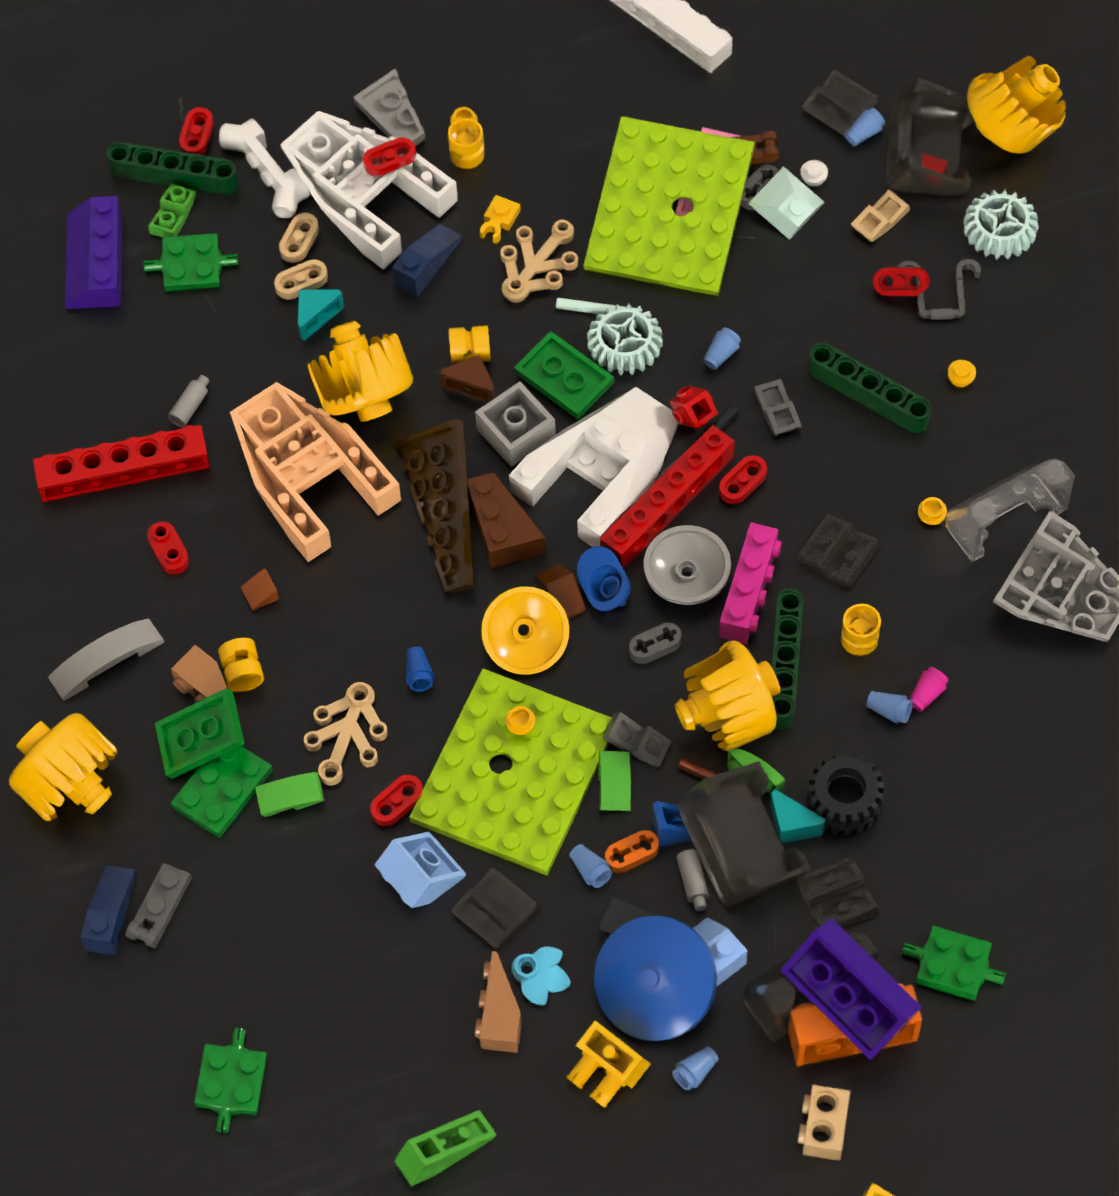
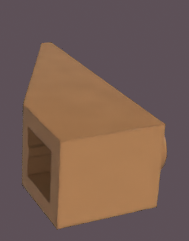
[171,645,242,730]
[475,951,522,1053]

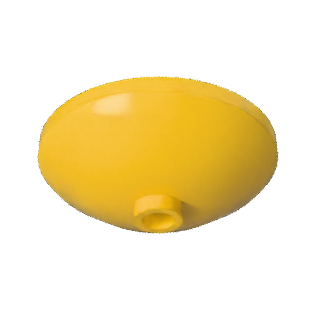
[481,586,569,675]

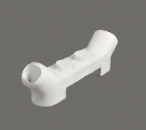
[219,119,310,218]

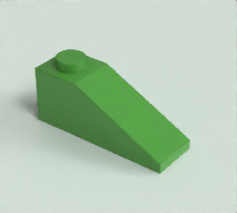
[395,1110,497,1186]

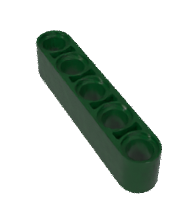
[106,142,238,195]
[809,343,931,433]
[772,589,803,730]

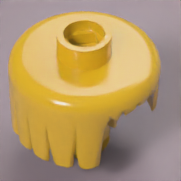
[967,56,1066,154]
[307,321,413,422]
[675,640,780,751]
[9,713,118,821]

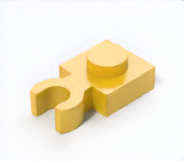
[480,195,521,244]

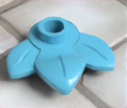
[511,947,571,1006]

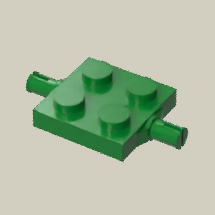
[144,233,239,291]
[901,926,1006,1001]
[195,1028,267,1133]

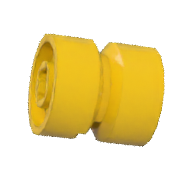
[448,118,485,169]
[449,325,491,365]
[841,604,881,656]
[218,638,264,692]

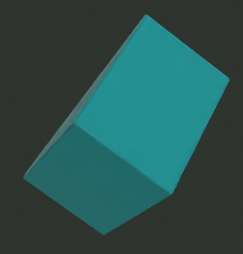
[298,289,344,341]
[770,789,826,844]

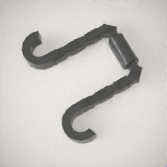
[898,259,981,320]

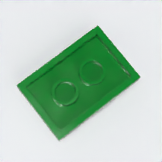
[514,331,614,420]
[155,688,245,779]
[171,746,273,838]

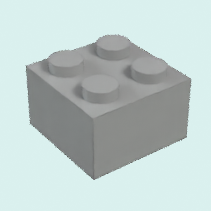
[475,382,556,467]

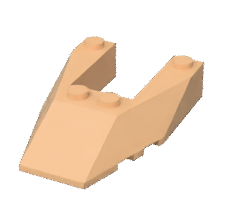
[230,382,401,562]

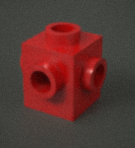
[669,386,719,429]

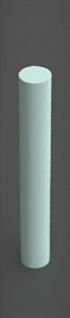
[556,298,636,315]

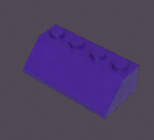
[65,196,122,309]
[780,918,922,1060]

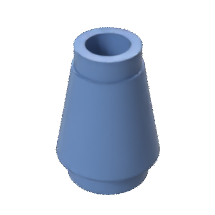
[845,107,885,146]
[703,327,741,370]
[866,691,913,724]
[570,844,612,888]
[672,1047,719,1090]

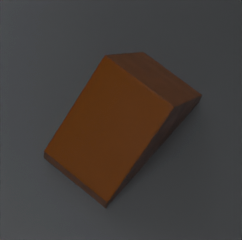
[440,355,495,403]
[534,564,586,620]

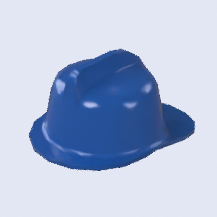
[576,546,631,611]

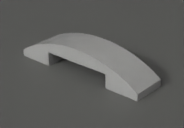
[48,618,164,701]

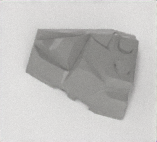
[993,511,1119,642]

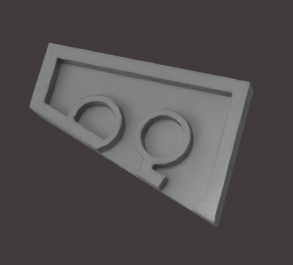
[353,69,425,146]

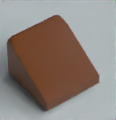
[240,569,279,611]

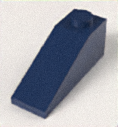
[392,224,463,297]
[81,865,136,955]

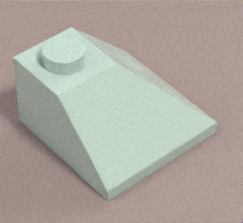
[749,166,824,240]

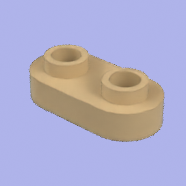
[279,213,319,263]
[274,260,328,299]

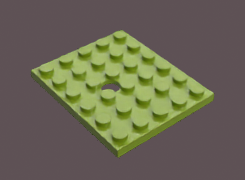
[584,116,755,296]
[409,669,612,876]

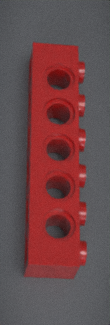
[33,425,210,502]
[600,425,735,570]

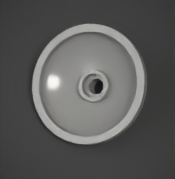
[644,525,731,605]

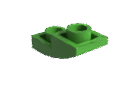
[149,184,196,237]
[727,748,785,794]
[598,751,631,811]
[255,772,324,817]

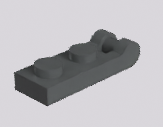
[126,863,192,948]

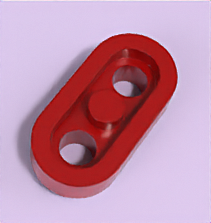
[179,108,214,155]
[363,137,416,176]
[873,267,929,296]
[719,455,767,504]
[147,522,189,574]
[370,775,423,826]

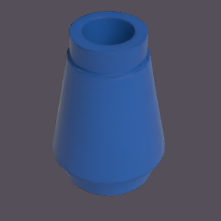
[406,647,435,692]

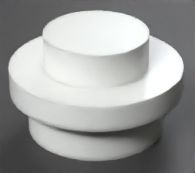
[800,160,828,187]

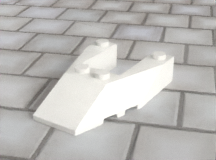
[281,111,458,270]
[509,387,679,547]

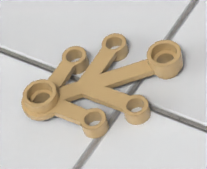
[500,220,578,303]
[304,682,388,785]

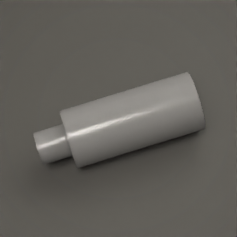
[167,375,209,428]
[676,849,709,911]

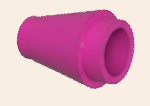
[909,667,949,712]

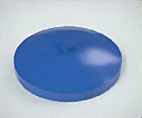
[594,916,717,1041]

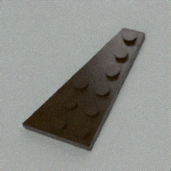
[394,419,474,593]

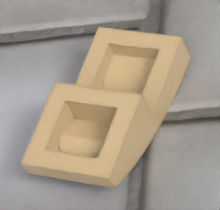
[851,190,910,242]

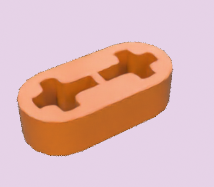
[605,830,659,874]

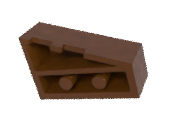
[467,472,546,568]

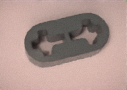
[740,165,779,210]
[629,623,681,664]

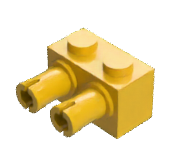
[566,1021,651,1108]

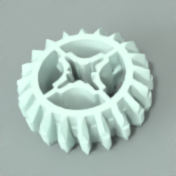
[963,190,1038,260]
[587,303,662,376]

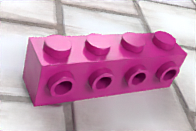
[719,522,782,644]

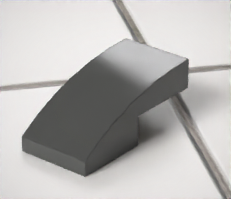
[753,379,802,436]
[603,712,672,767]

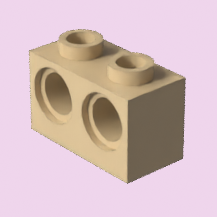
[798,1085,850,1161]

